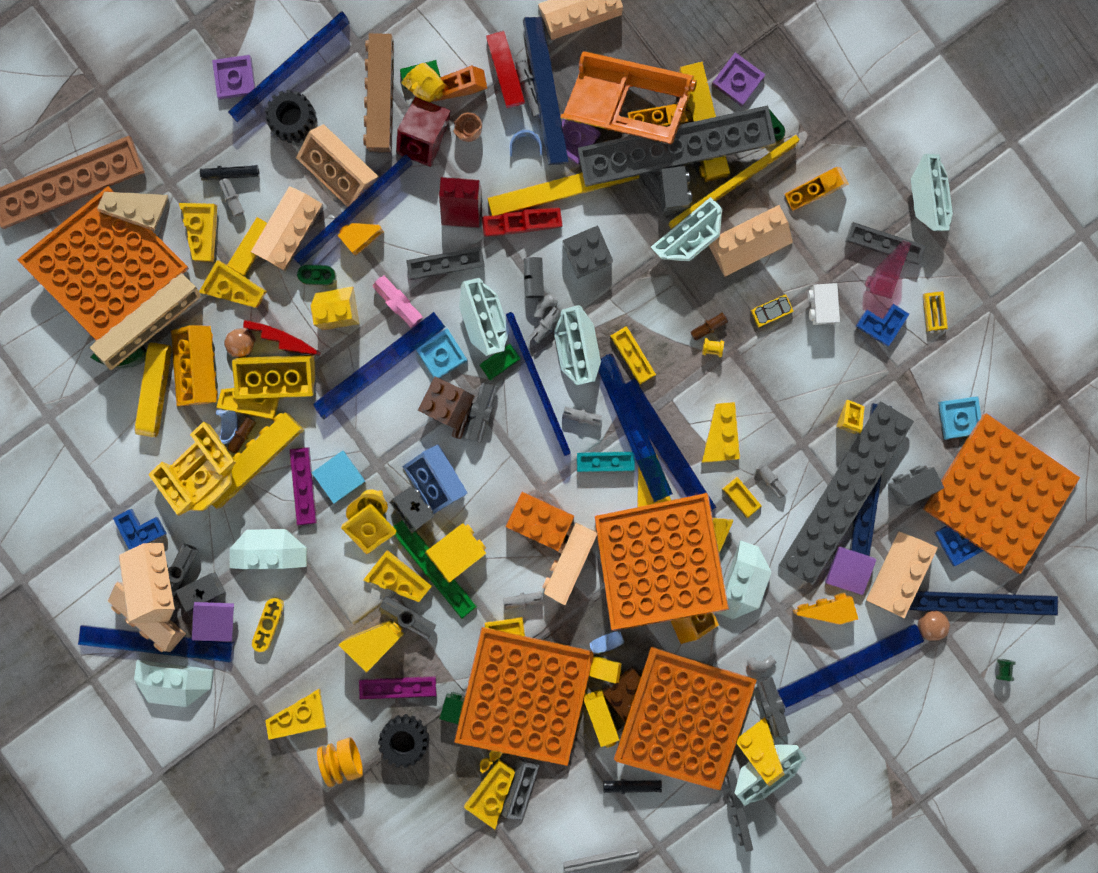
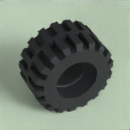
[265,90,317,144]
[378,714,429,768]

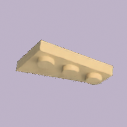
[97,192,168,231]

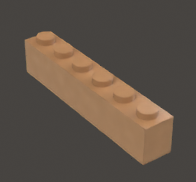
[363,33,394,153]

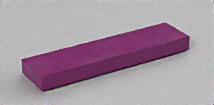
[289,447,317,525]
[359,676,437,700]

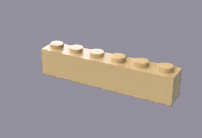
[89,273,201,370]

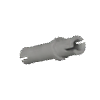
[514,59,540,118]

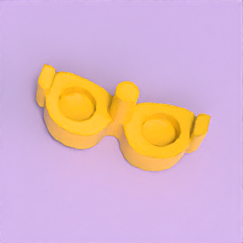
[480,750,502,774]

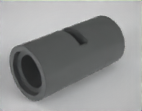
[523,257,544,298]

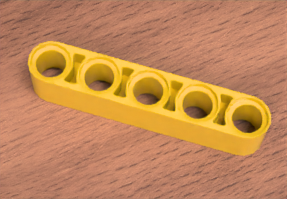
[135,342,172,438]

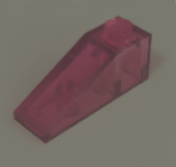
[865,240,911,299]

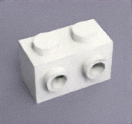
[808,283,840,325]

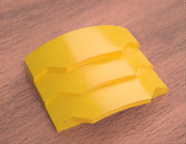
[148,422,236,516]

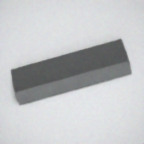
[500,758,539,820]

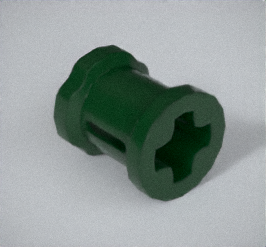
[996,659,1016,681]

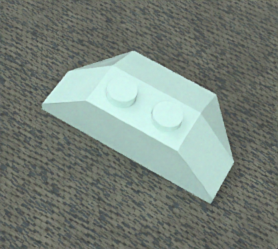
[911,154,953,231]
[651,197,722,261]
[459,278,510,356]
[554,305,601,385]
[230,529,307,569]
[715,540,772,619]
[134,660,214,707]
[735,745,806,806]

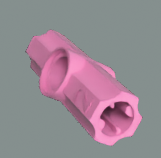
[372,275,423,329]

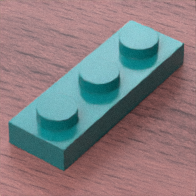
[577,452,635,472]

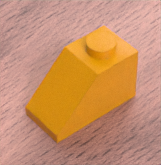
[337,223,384,256]

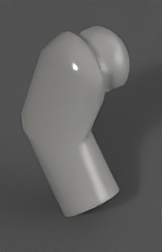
[534,295,558,319]
[747,655,777,672]

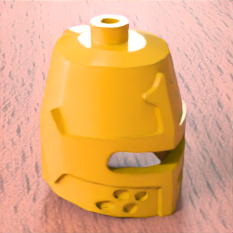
[401,63,445,102]

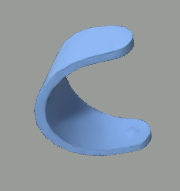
[510,130,542,157]
[216,410,238,444]
[590,631,624,654]

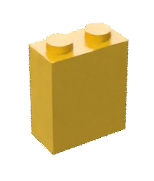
[425,523,486,583]
[584,689,619,748]

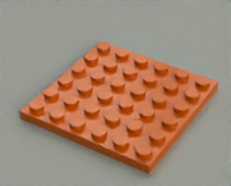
[17,186,188,340]
[923,413,1080,574]
[595,493,729,631]
[454,627,594,766]
[614,647,757,790]

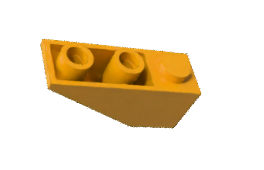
[627,104,688,127]
[785,167,849,211]
[793,593,858,624]

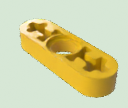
[252,597,284,652]

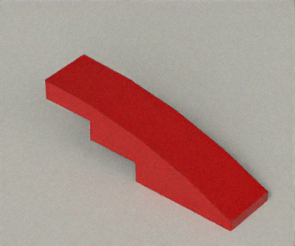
[486,31,525,108]
[482,208,563,237]
[243,320,321,356]

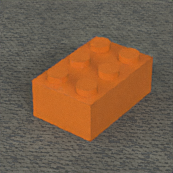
[506,491,574,551]

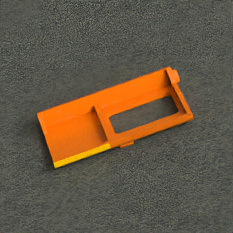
[560,51,697,144]

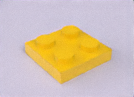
[341,503,396,555]

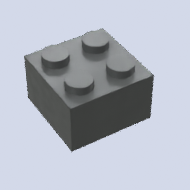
[658,166,692,216]
[562,225,613,279]
[888,465,944,505]

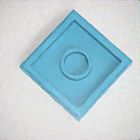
[415,328,468,378]
[938,396,981,440]
[312,450,366,504]

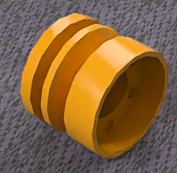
[317,737,363,787]

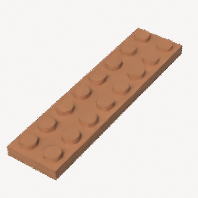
[0,136,145,229]

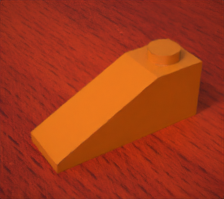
[432,65,487,102]

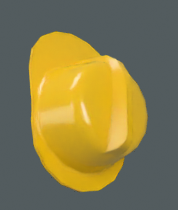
[346,489,388,520]

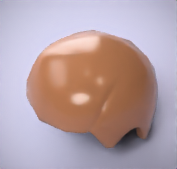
[453,112,482,142]
[224,328,255,358]
[918,611,950,641]

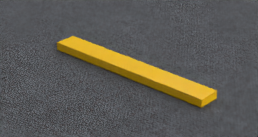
[669,135,800,229]
[488,173,639,216]

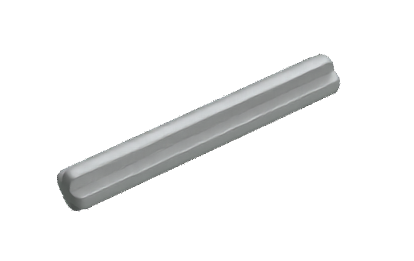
[563,847,639,873]

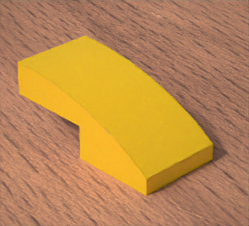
[589,656,622,683]

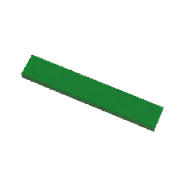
[393,520,477,619]

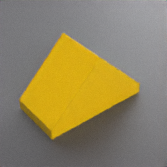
[836,400,865,434]

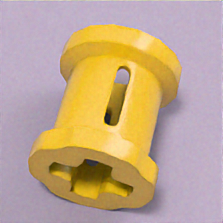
[702,338,724,357]

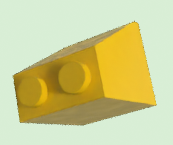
[310,287,360,331]
[339,620,404,673]

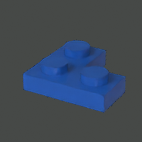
[855,304,909,347]
[113,509,167,550]
[934,525,984,566]

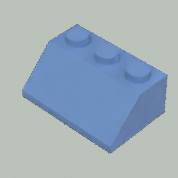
[402,444,468,514]

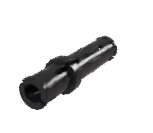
[199,165,260,181]
[603,779,662,795]

